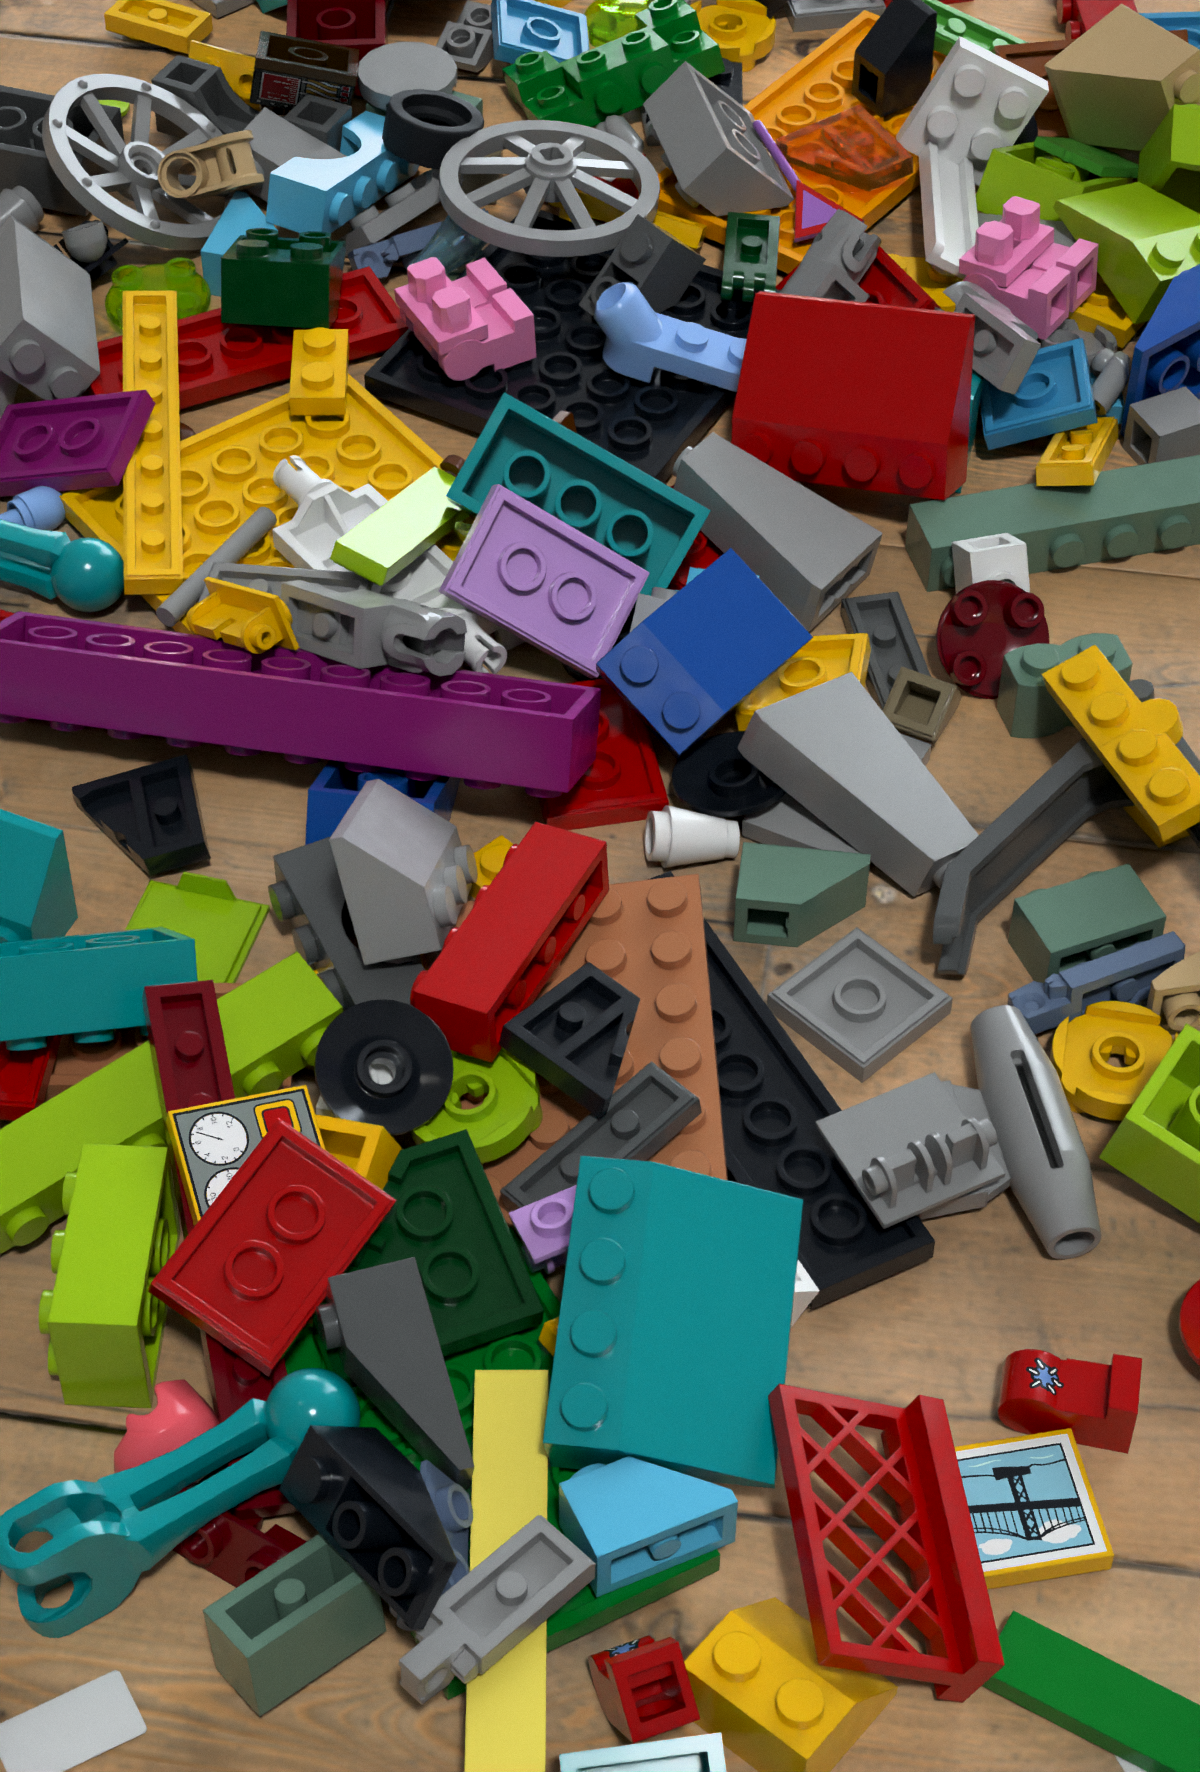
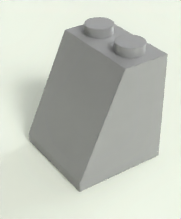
[0,215,100,400]

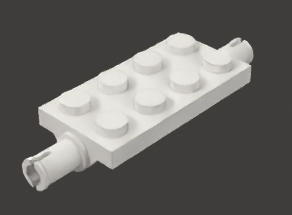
[272,455,507,674]

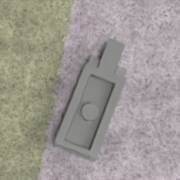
[398,1515,596,1705]

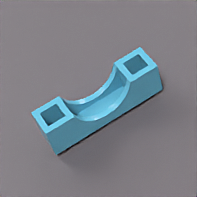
[266,111,419,234]

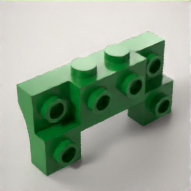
[502,0,725,127]

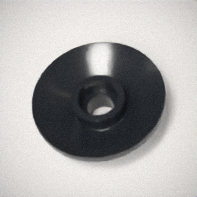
[672,731,786,817]
[314,999,454,1136]

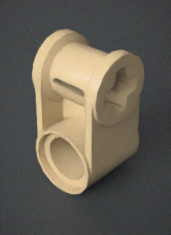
[157,130,265,199]

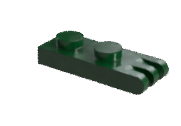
[720,212,780,303]

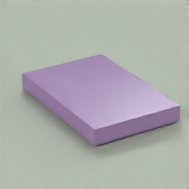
[438,484,650,679]

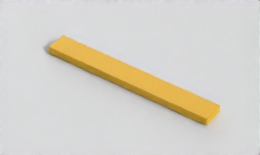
[122,291,183,595]

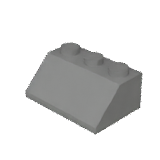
[643,61,794,216]
[329,779,477,965]

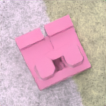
[959,196,1099,340]
[394,257,537,381]

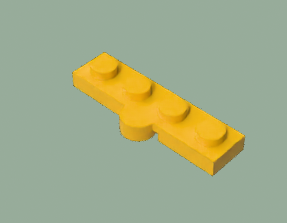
[1042,645,1200,842]

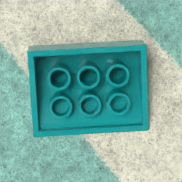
[543,1156,803,1489]

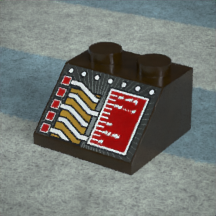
[249,31,359,115]

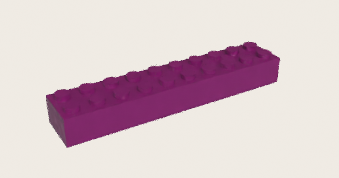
[0,611,601,798]

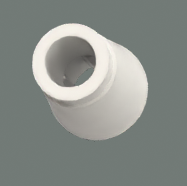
[644,805,740,868]

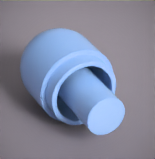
[0,486,65,531]

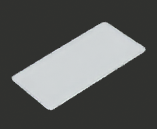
[0,1670,147,1772]

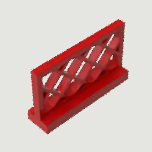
[768,1383,1005,1703]

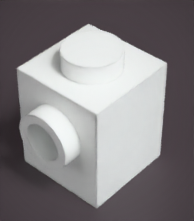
[952,533,1030,594]

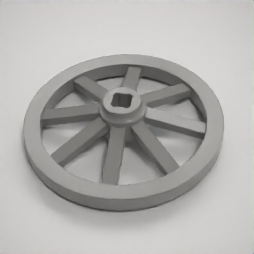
[42,74,249,250]
[439,120,660,257]

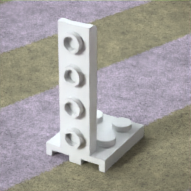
[896,36,1049,280]

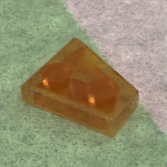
[776,104,913,192]

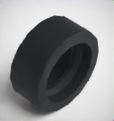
[382,89,484,169]

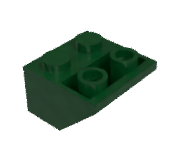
[221,228,346,329]

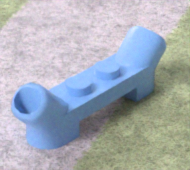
[594,282,747,392]

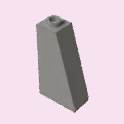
[672,432,883,632]
[738,672,979,897]

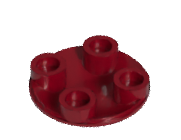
[936,580,1049,699]

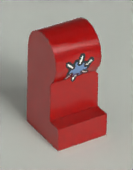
[998,1349,1142,1454]
[588,1635,700,1743]

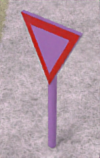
[753,120,865,243]

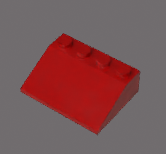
[731,291,975,500]

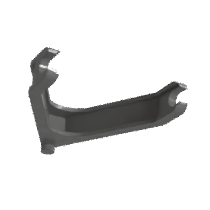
[933,679,1200,975]

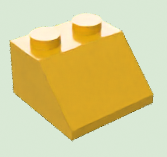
[684,1597,898,1772]

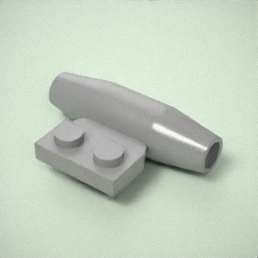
[918,1005,1101,1259]

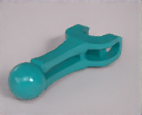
[0,519,124,612]
[0,1368,360,1638]

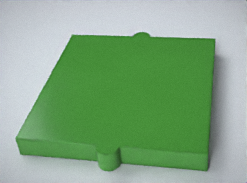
[1033,136,1139,178]

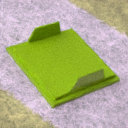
[125,871,270,983]

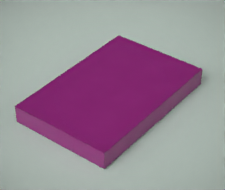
[0,390,155,497]

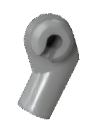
[1091,348,1131,415]

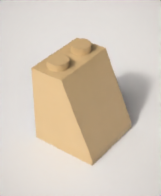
[1044,4,1200,151]

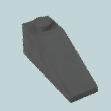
[316,1257,475,1490]

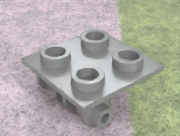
[815,1072,1005,1229]

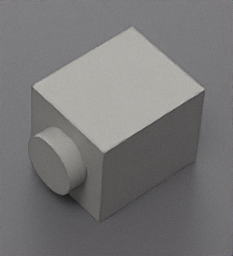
[1122,386,1200,465]

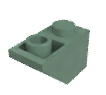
[733,842,871,947]

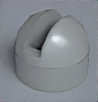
[62,221,108,263]

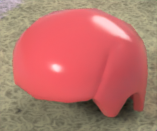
[114,1379,219,1498]

